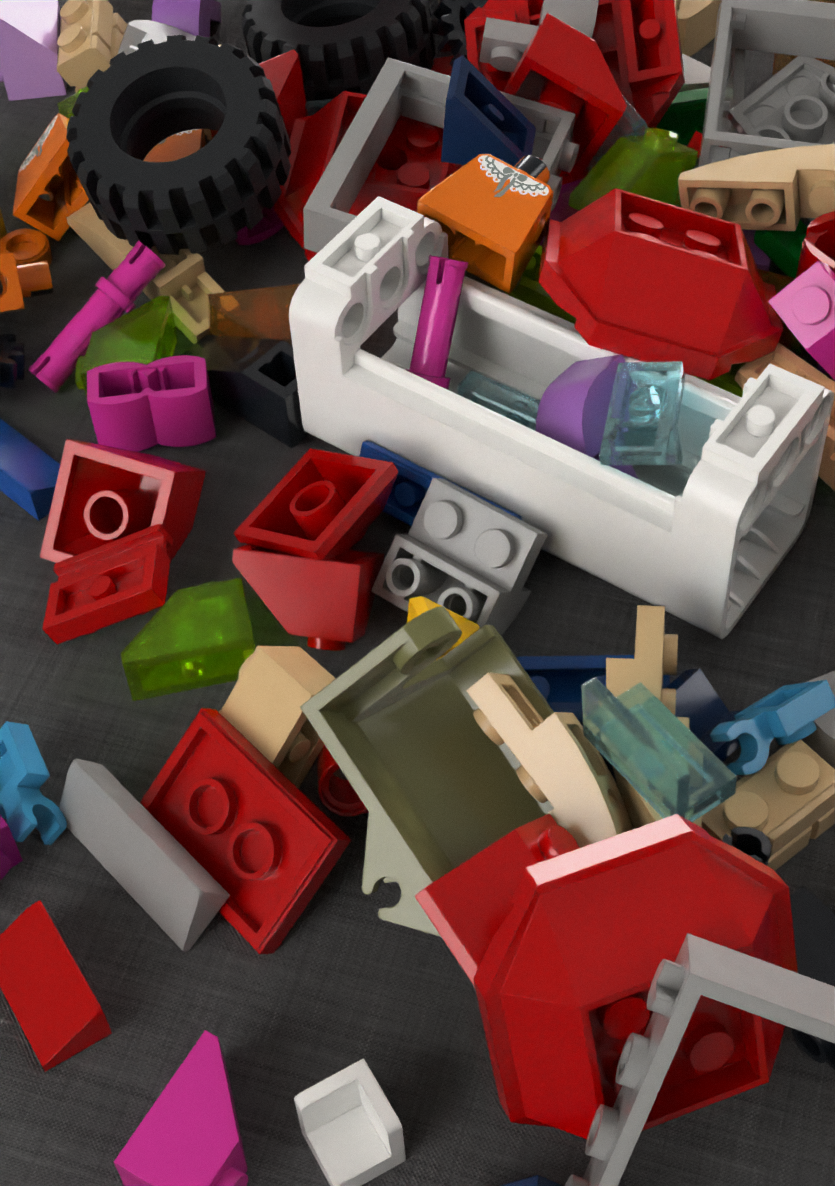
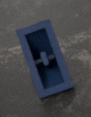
[441,55,536,167]

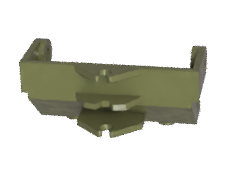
[300,606,635,936]

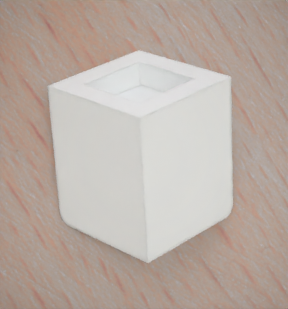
[294,1058,406,1186]

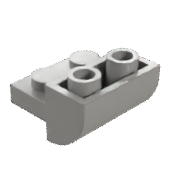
[371,478,548,636]

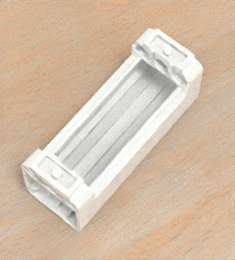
[289,196,834,639]

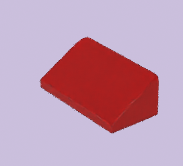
[0,900,112,1072]

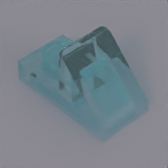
[599,361,685,465]

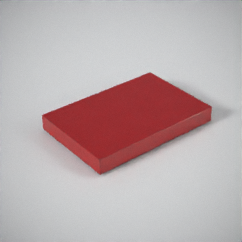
[140,708,351,954]

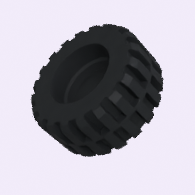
[241,0,436,116]
[66,35,291,255]

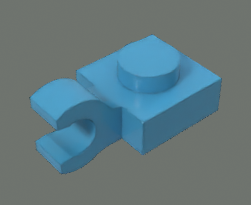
[710,680,835,776]
[0,721,67,845]

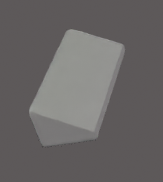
[59,758,230,951]

